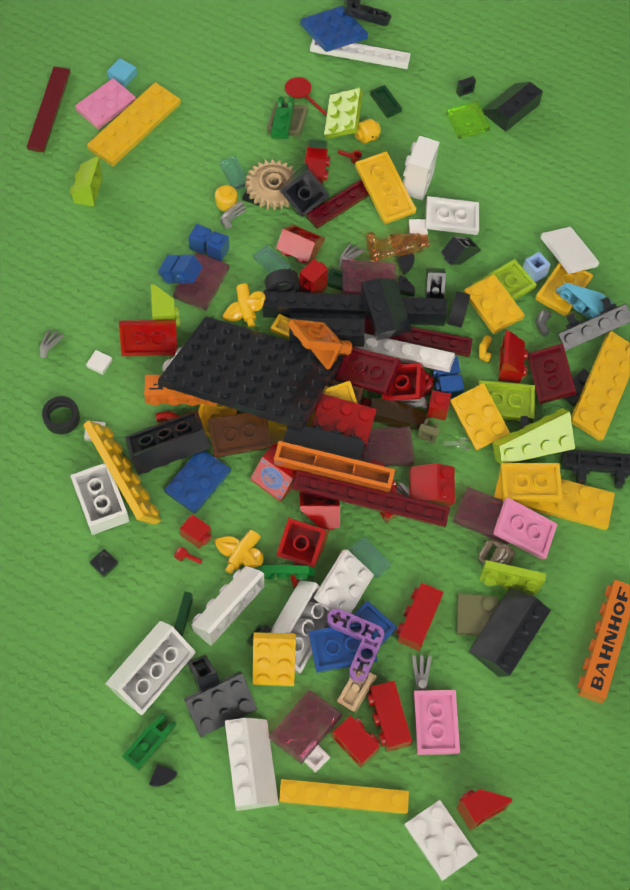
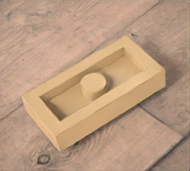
[337,666,377,713]

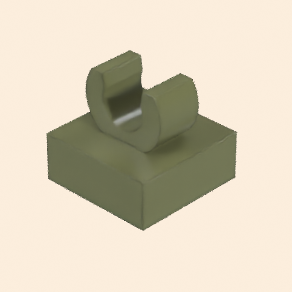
[417,419,439,444]

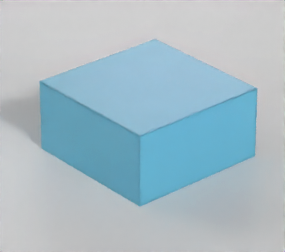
[107,58,137,88]

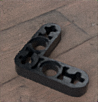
[344,0,391,26]

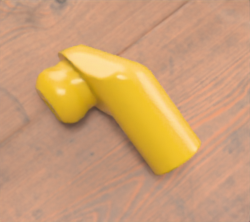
[479,335,492,362]

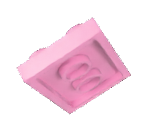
[75,78,136,130]
[493,498,557,560]
[413,690,460,755]

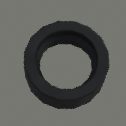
[264,269,301,292]
[448,291,470,328]
[42,396,80,435]

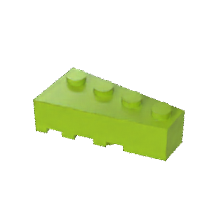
[492,408,575,464]

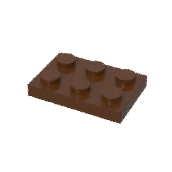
[208,413,272,458]

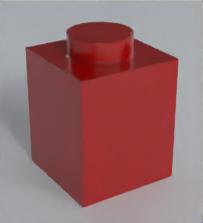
[427,390,451,420]
[180,514,212,549]

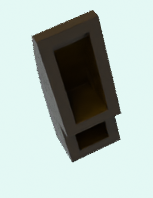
[371,398,427,430]

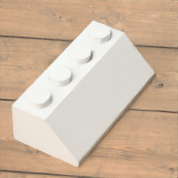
[192,566,264,646]
[270,580,333,674]
[105,621,196,716]
[225,718,279,811]

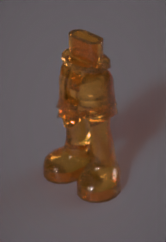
[366,232,430,264]

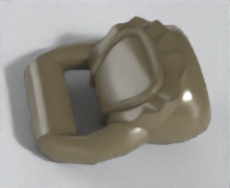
[478,540,516,565]

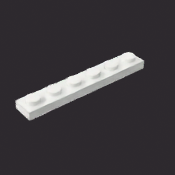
[310,39,411,69]
[352,333,455,373]

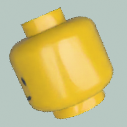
[354,119,381,144]
[215,185,238,211]

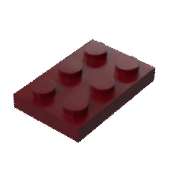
[527,343,577,404]
[335,347,401,395]

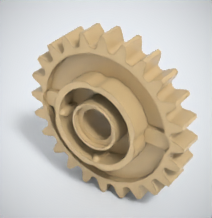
[245,159,295,211]

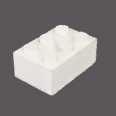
[403,136,440,201]
[70,463,129,535]

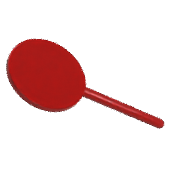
[285,77,327,115]

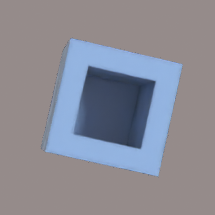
[523,252,551,283]

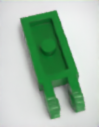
[271,96,294,139]
[256,565,315,580]
[122,713,176,771]

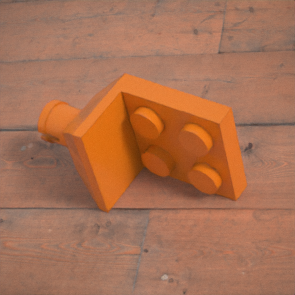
[288,319,352,369]

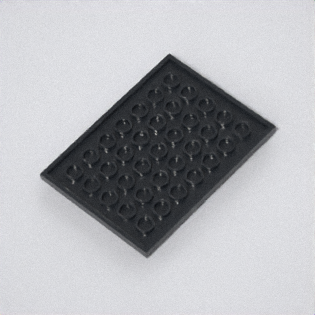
[158,316,343,430]

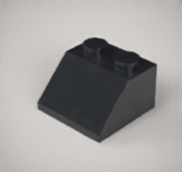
[280,163,330,217]

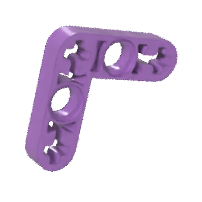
[327,609,384,683]

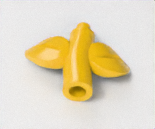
[222,284,265,327]
[215,530,264,574]

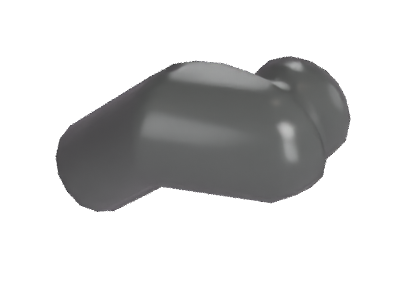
[535,310,551,337]

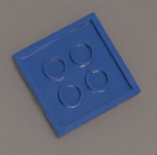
[300,6,368,52]

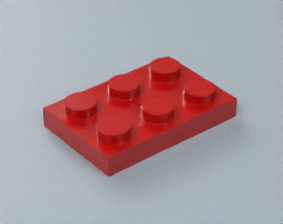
[119,320,178,356]
[311,394,377,447]

